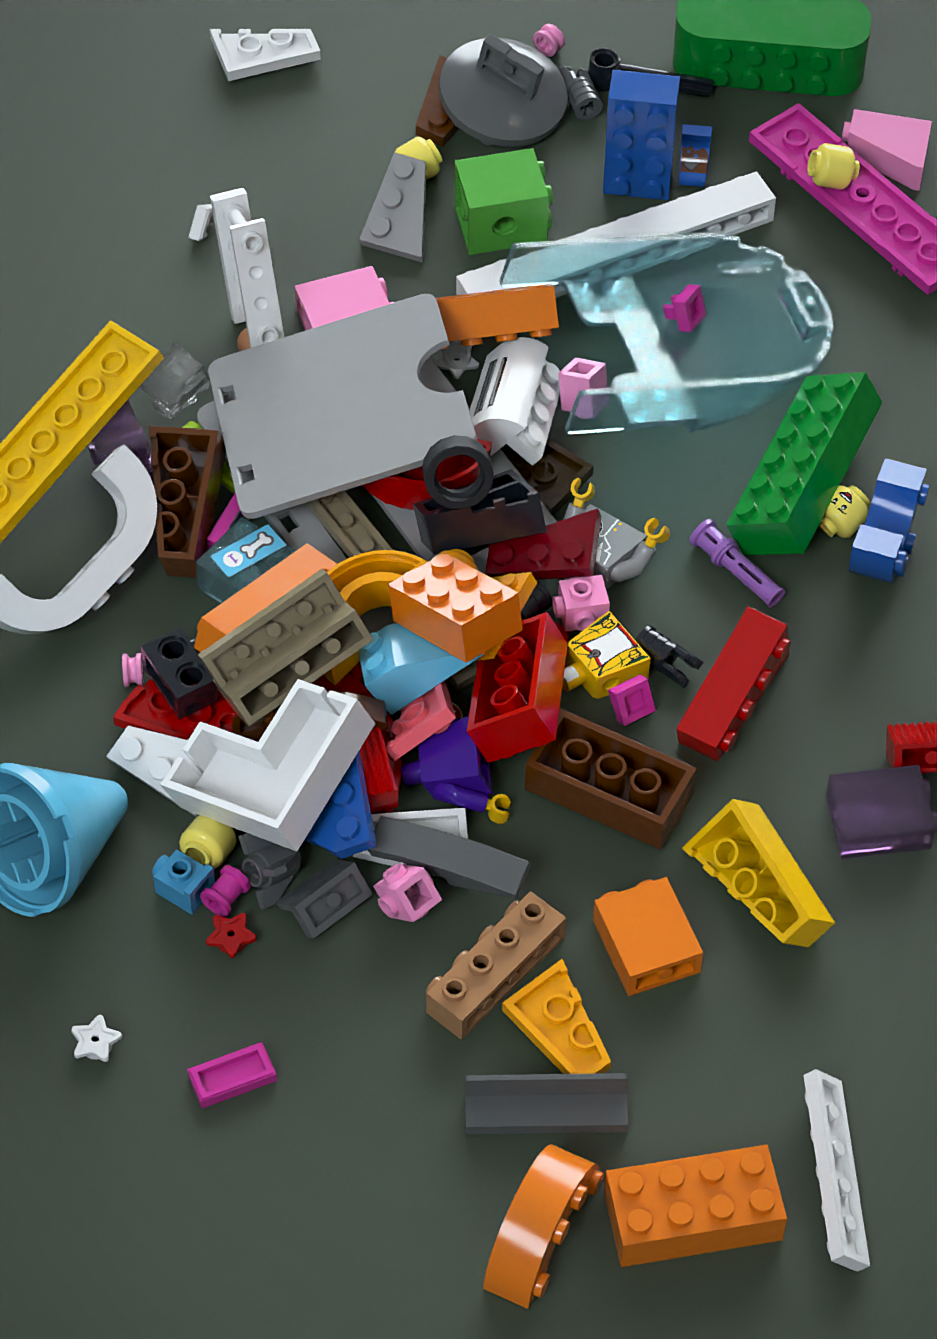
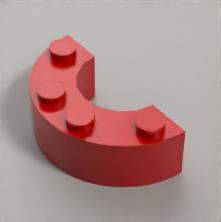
[362,439,492,510]

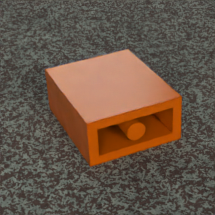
[593,877,703,996]

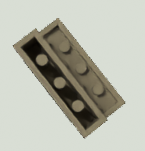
[198,569,373,726]

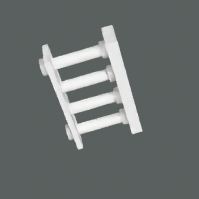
[210,188,284,348]

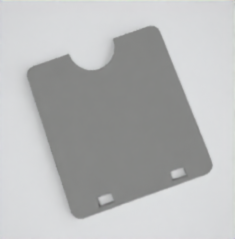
[208,294,477,519]

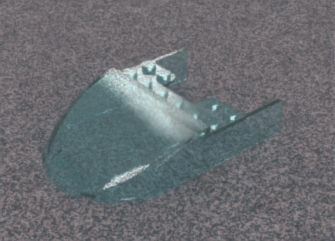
[499,233,834,434]

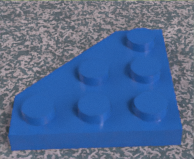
[305,750,377,859]

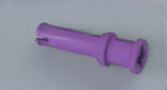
[689,519,785,608]

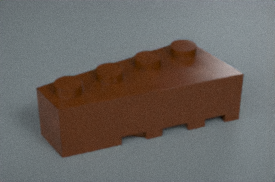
[149,425,226,578]

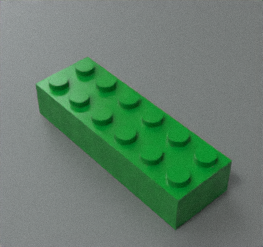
[726,372,883,555]

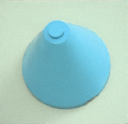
[0,763,128,917]

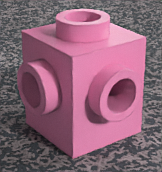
[552,575,610,632]
[373,863,442,922]

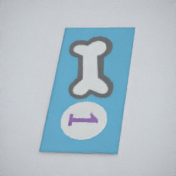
[210,524,286,578]

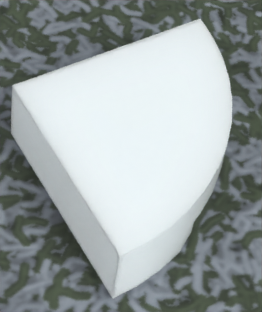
[189,204,215,241]

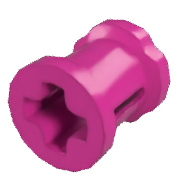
[200,865,251,917]

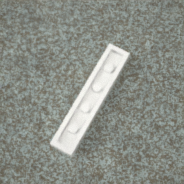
[804,1069,870,1272]

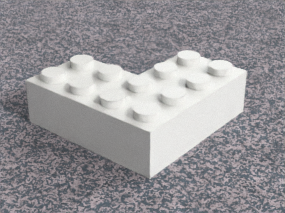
[160,679,376,851]

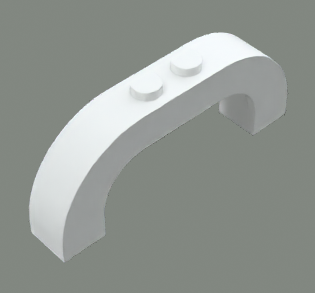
[0,444,157,634]

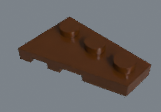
[416,55,459,147]

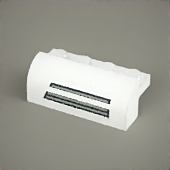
[469,337,560,466]

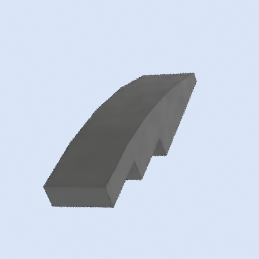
[368,816,531,899]

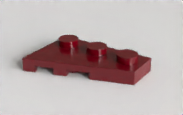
[485,508,602,580]

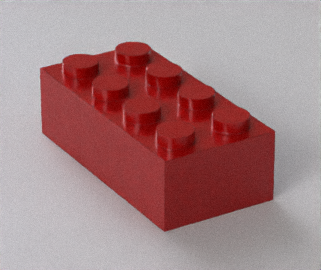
[466,612,568,763]

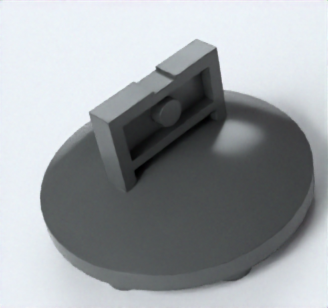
[438,33,568,147]

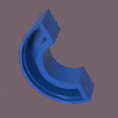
[849,458,930,583]

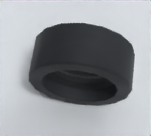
[422,435,494,509]

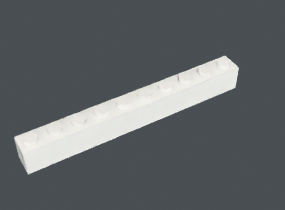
[456,171,776,298]

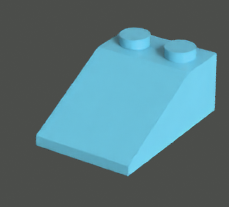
[358,623,483,715]

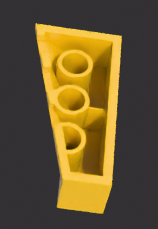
[682,799,835,947]

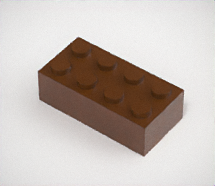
[525,708,697,850]

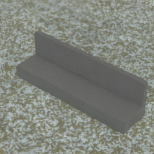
[465,1073,628,1134]

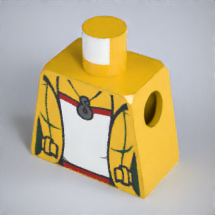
[562,611,650,699]

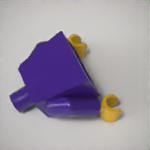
[401,716,511,824]

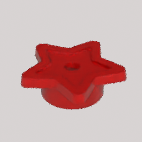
[206,913,257,958]

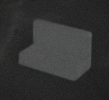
[276,859,372,939]

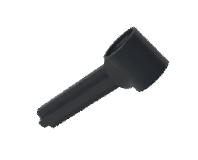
[588,48,714,96]

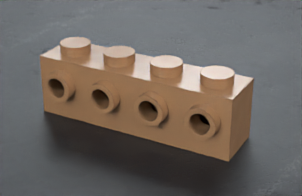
[426,891,566,1040]

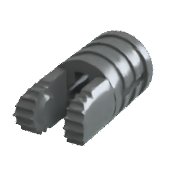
[559,66,603,120]

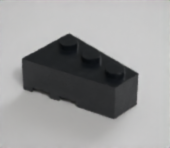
[413,469,547,555]

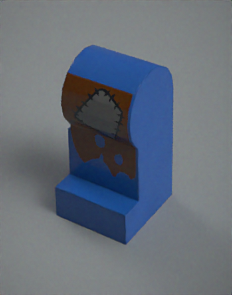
[678,124,712,188]

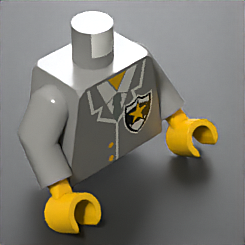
[563,478,670,589]

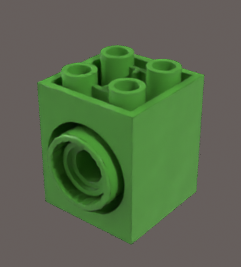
[455,148,553,255]

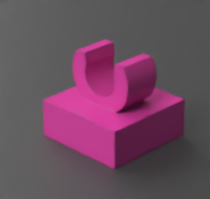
[663,284,706,332]
[608,674,656,726]

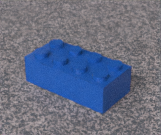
[603,70,680,200]

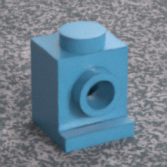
[152,849,215,915]

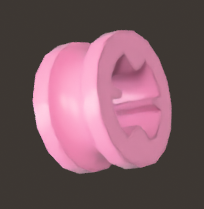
[533,24,565,57]
[122,653,143,687]

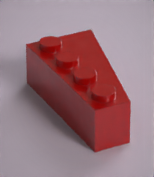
[676,606,791,762]

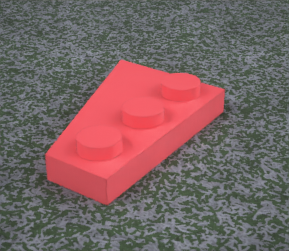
[386,680,456,761]

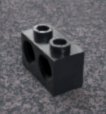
[141,627,219,720]

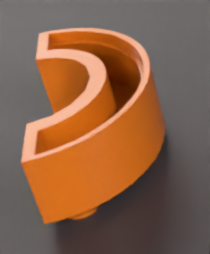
[483,1144,604,1309]

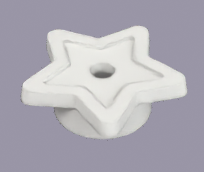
[435,342,479,379]
[71,1015,123,1062]

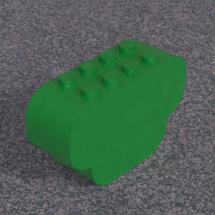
[672,0,871,96]

